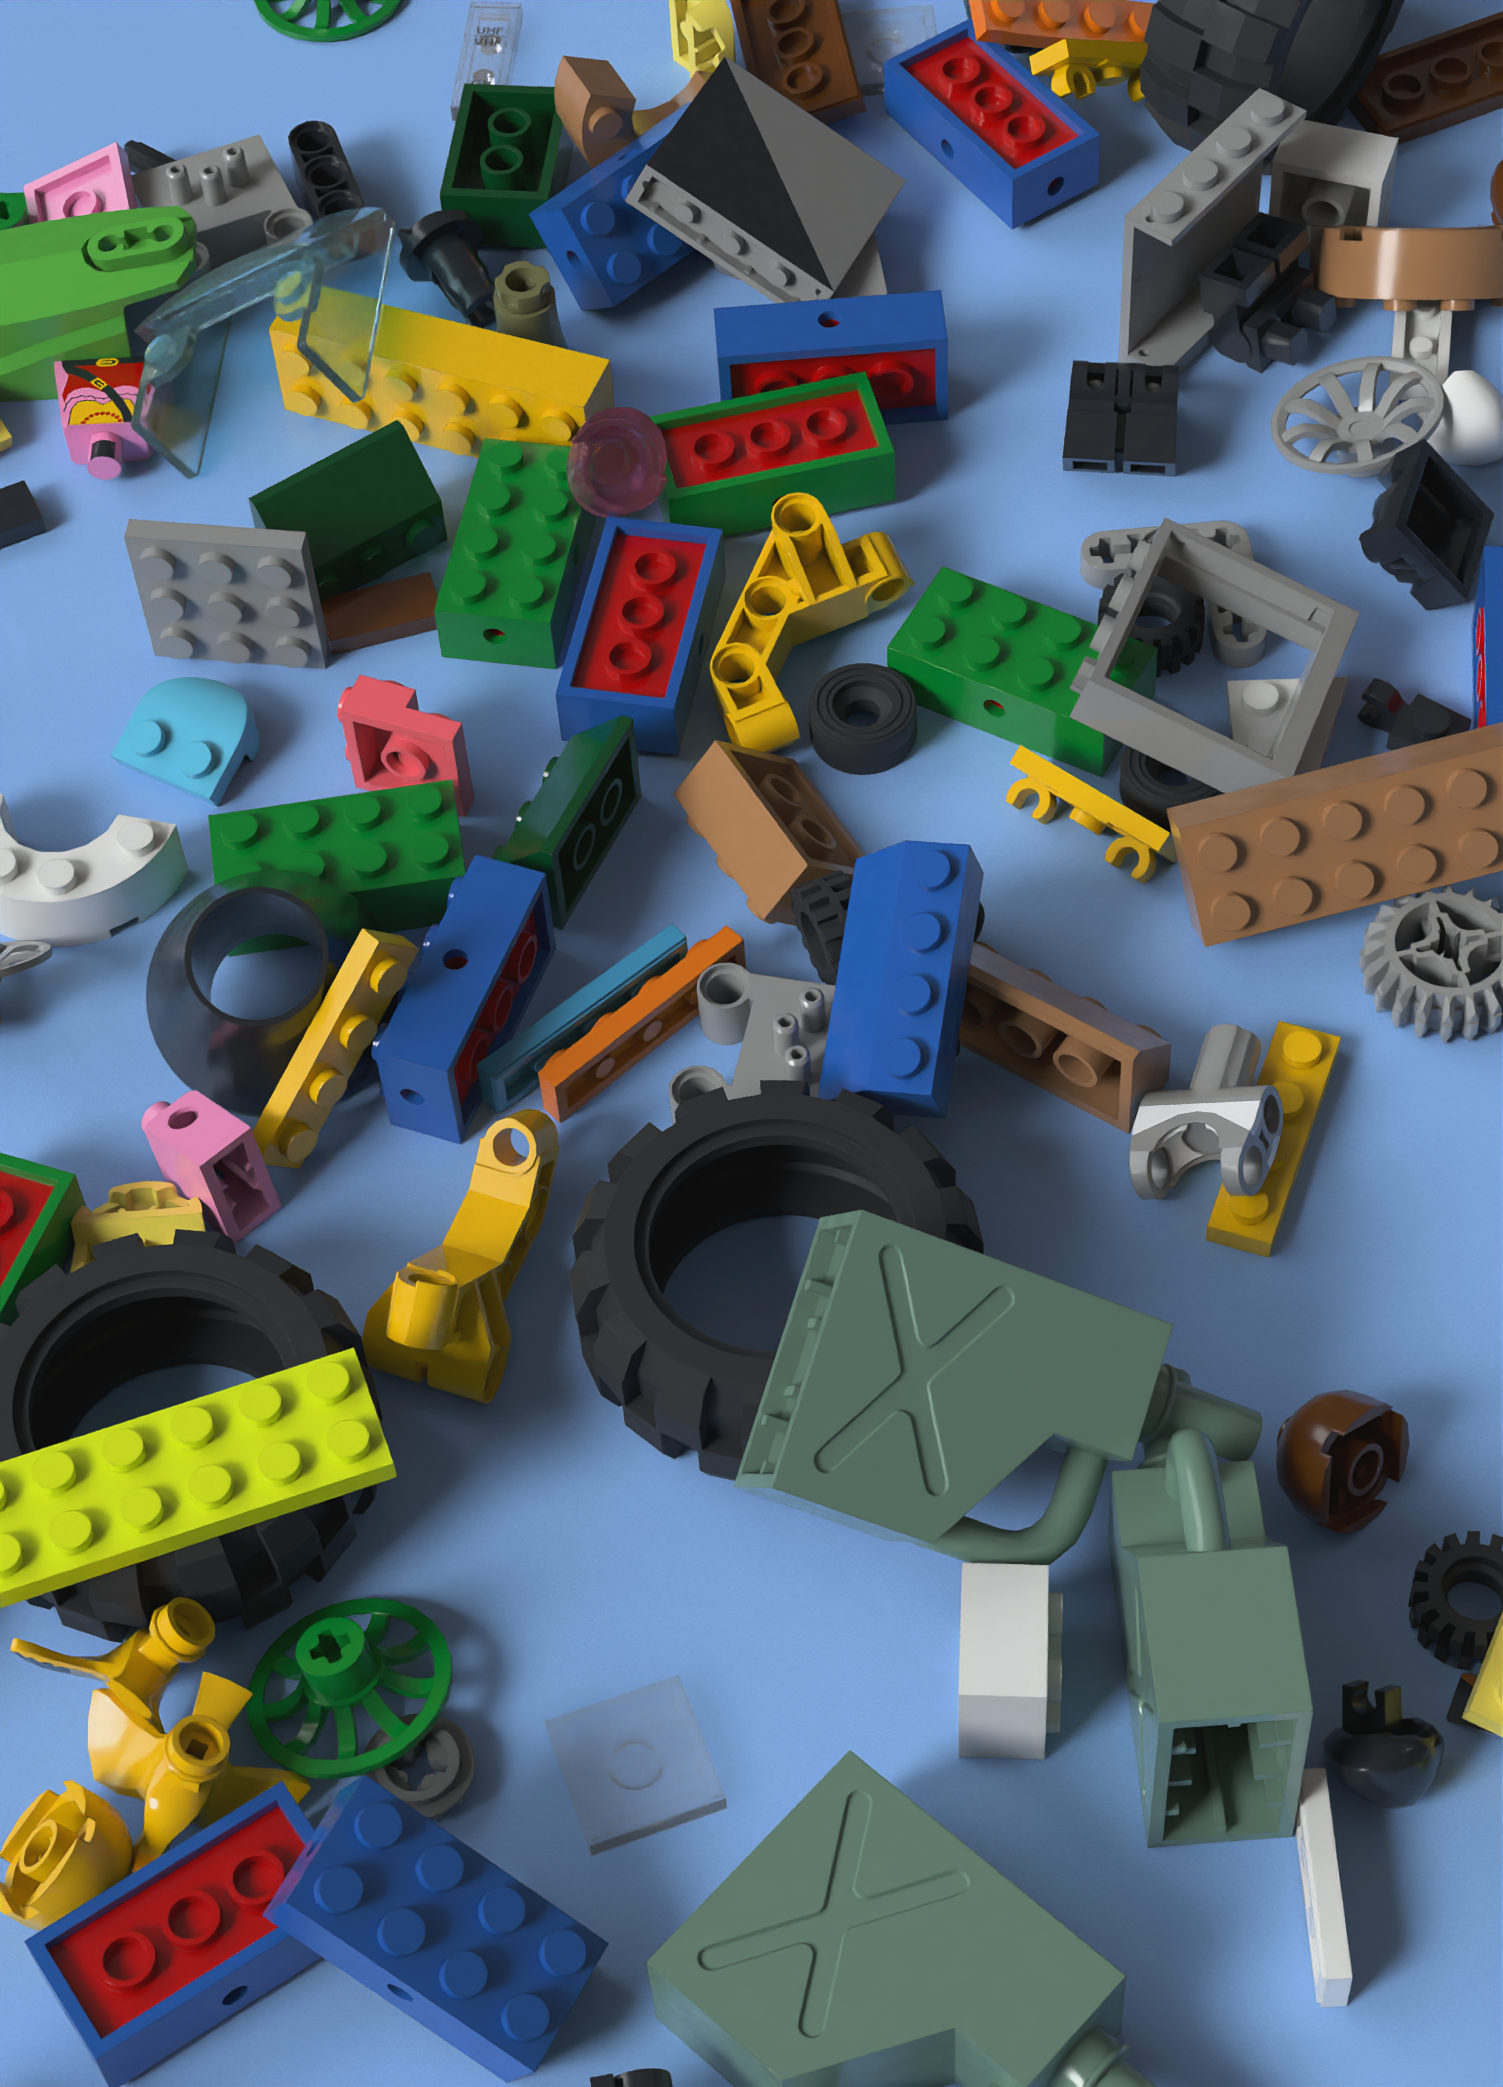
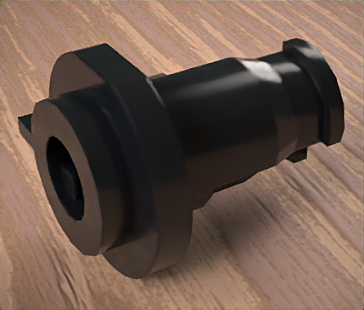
[397,210,496,328]

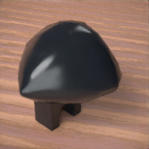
[1323,1679,1445,1809]

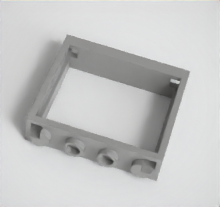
[1070,517,1360,794]

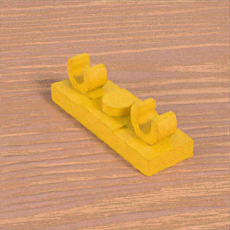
[1029,38,1148,102]
[1006,745,1178,884]

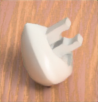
[1417,370,1503,466]

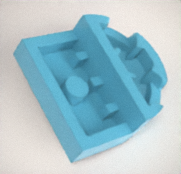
[111,677,260,807]

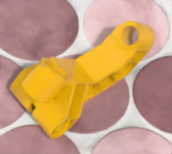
[709,492,915,753]
[362,1109,560,1404]

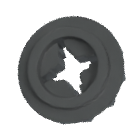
[361,1713,476,1822]

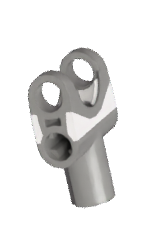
[1129,1024,1283,1200]

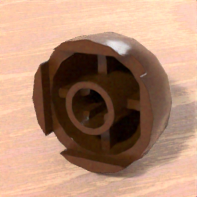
[1276,1390,1410,1535]

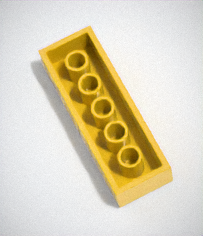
[269,283,619,474]

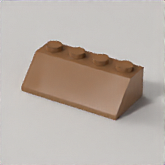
[959,941,1171,1134]

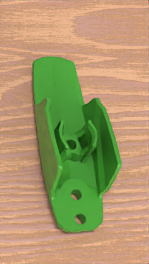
[0,206,197,402]

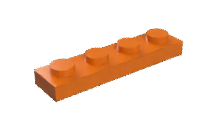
[969,0,1154,49]
[538,925,746,1123]

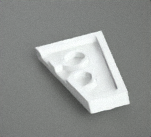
[1226,677,1348,776]

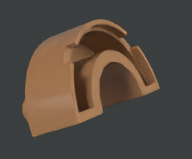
[554,56,713,169]
[1309,225,1503,311]

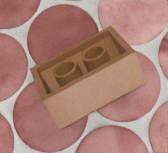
[673,740,866,926]

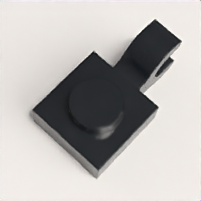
[1357,678,1472,751]

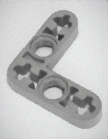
[1080,521,1267,668]

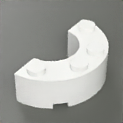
[0,794,188,947]

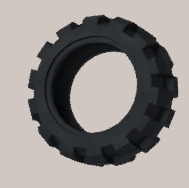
[1140,0,1404,175]
[569,1080,984,1481]
[0,1229,383,1643]

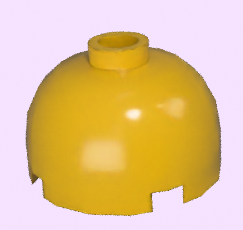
[0,1780,133,1931]

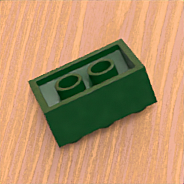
[248,420,448,602]
[491,715,642,930]

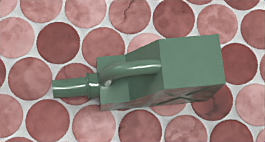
[733,1209,1262,1565]
[1108,1367,1313,1848]
[646,1750,1157,2087]

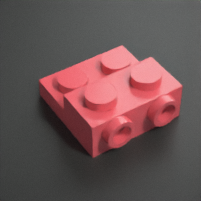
[337,675,475,817]

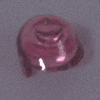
[566,407,667,518]

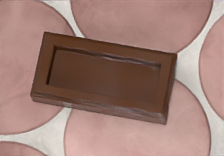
[320,572,438,655]

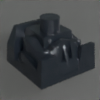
[1359,439,1495,610]

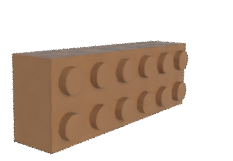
[1166,722,1503,947]

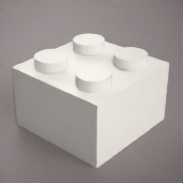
[1269,120,1399,253]
[958,1563,1063,1760]

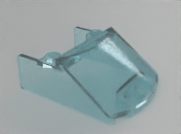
[131,207,396,479]

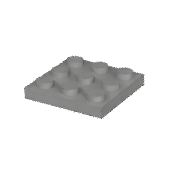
[124,519,330,669]

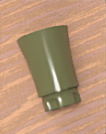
[493,261,568,349]

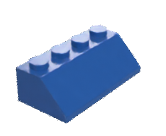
[817,840,984,1119]

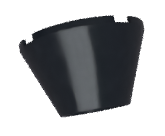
[146,870,399,1118]

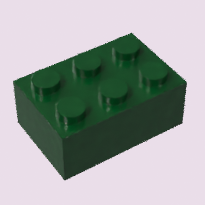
[439,83,574,248]

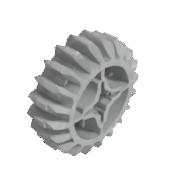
[1359,884,1503,1044]

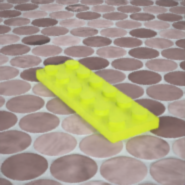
[0,1348,397,1608]

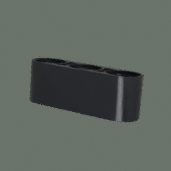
[288,120,371,264]

